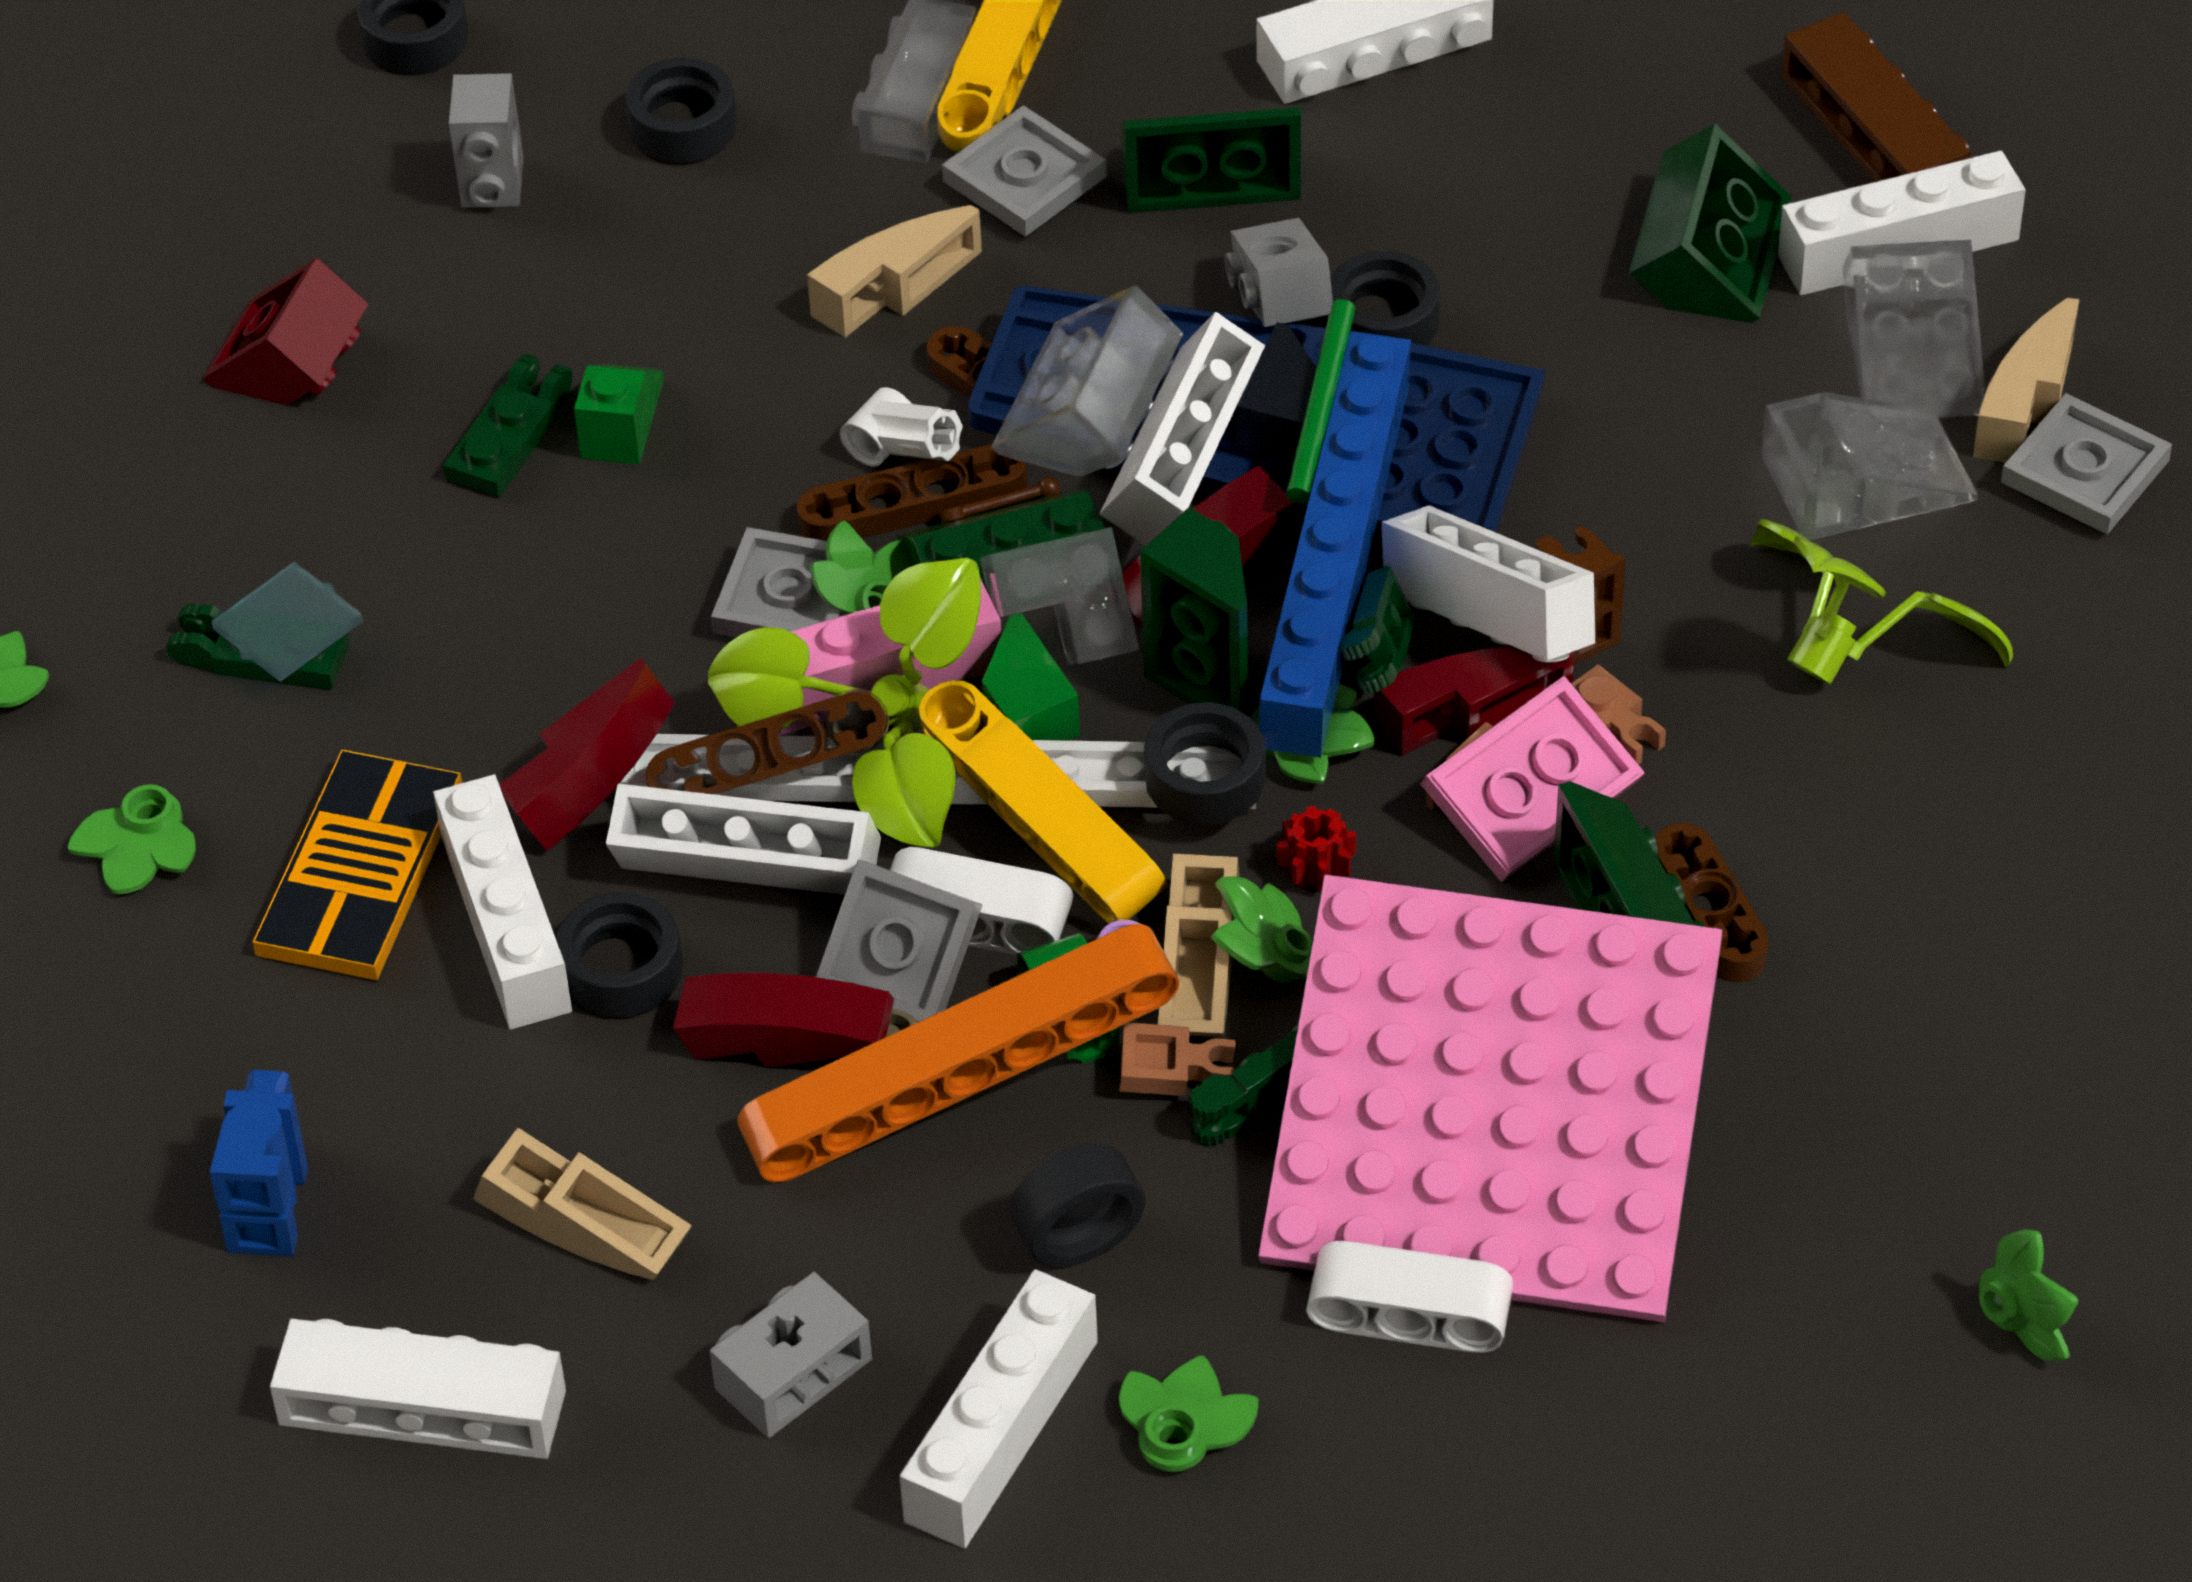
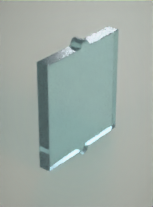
[212,562,363,682]

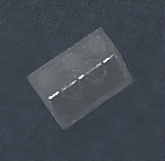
[991,285,1183,477]

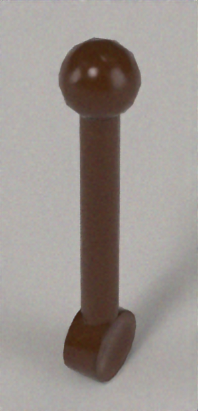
[939,476,1060,523]

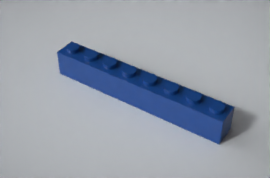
[1259,331,1411,758]

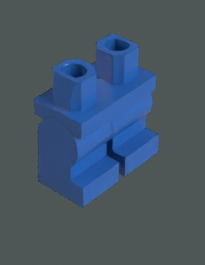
[210,1070,308,1257]

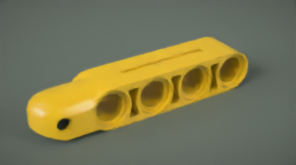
[937,0,1062,153]
[919,680,1168,924]

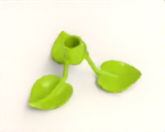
[1750,519,2013,685]
[708,558,981,848]

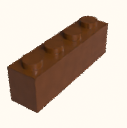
[1781,12,1972,182]

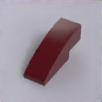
[1109,465,1295,631]
[1374,646,1574,756]
[499,658,675,851]
[673,973,894,1068]

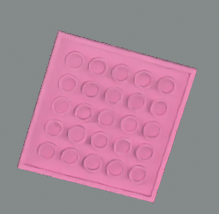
[1259,875,1722,1323]

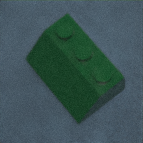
[1120,107,1301,214]
[1629,123,1792,323]
[897,490,1109,613]
[1140,507,1248,716]
[1554,781,1705,927]

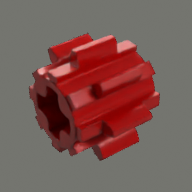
[1277,806,1356,892]

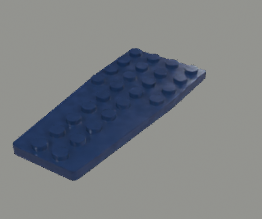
[968,286,1545,538]

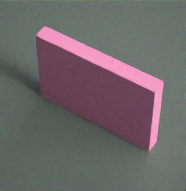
[1420,676,1645,882]

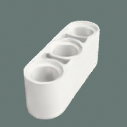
[890,847,1074,956]
[1306,1241,1514,1353]

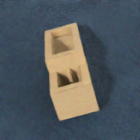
[807,205,982,338]
[1973,297,2079,463]
[1158,854,1240,1038]
[473,1128,692,1280]

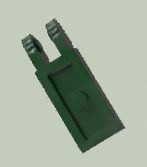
[443,353,573,497]
[1340,566,1416,694]
[165,603,350,691]
[1189,1023,1299,1147]

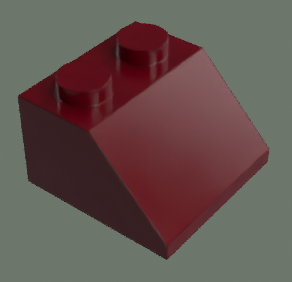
[202,257,369,405]

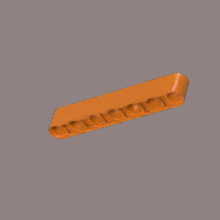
[737,924,1179,1183]

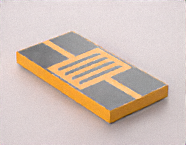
[253,749,462,981]

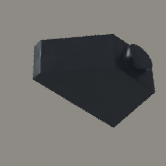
[1235,322,1316,463]

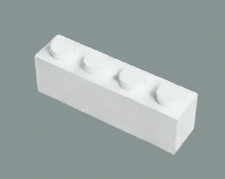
[1256,0,1493,104]
[1778,150,2026,296]
[1100,312,1265,545]
[1381,506,1595,662]
[433,774,572,1030]
[606,784,881,895]
[899,1269,1098,1549]
[270,1319,566,1459]

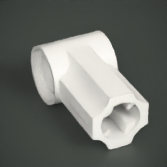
[839,387,963,467]

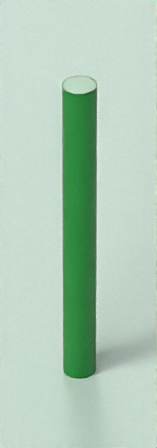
[1286,299,1356,504]

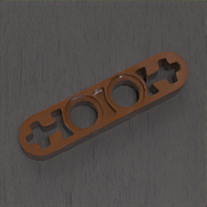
[797,443,1028,541]
[645,690,888,795]

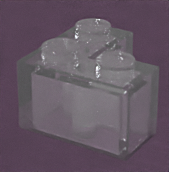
[980,527,1139,666]

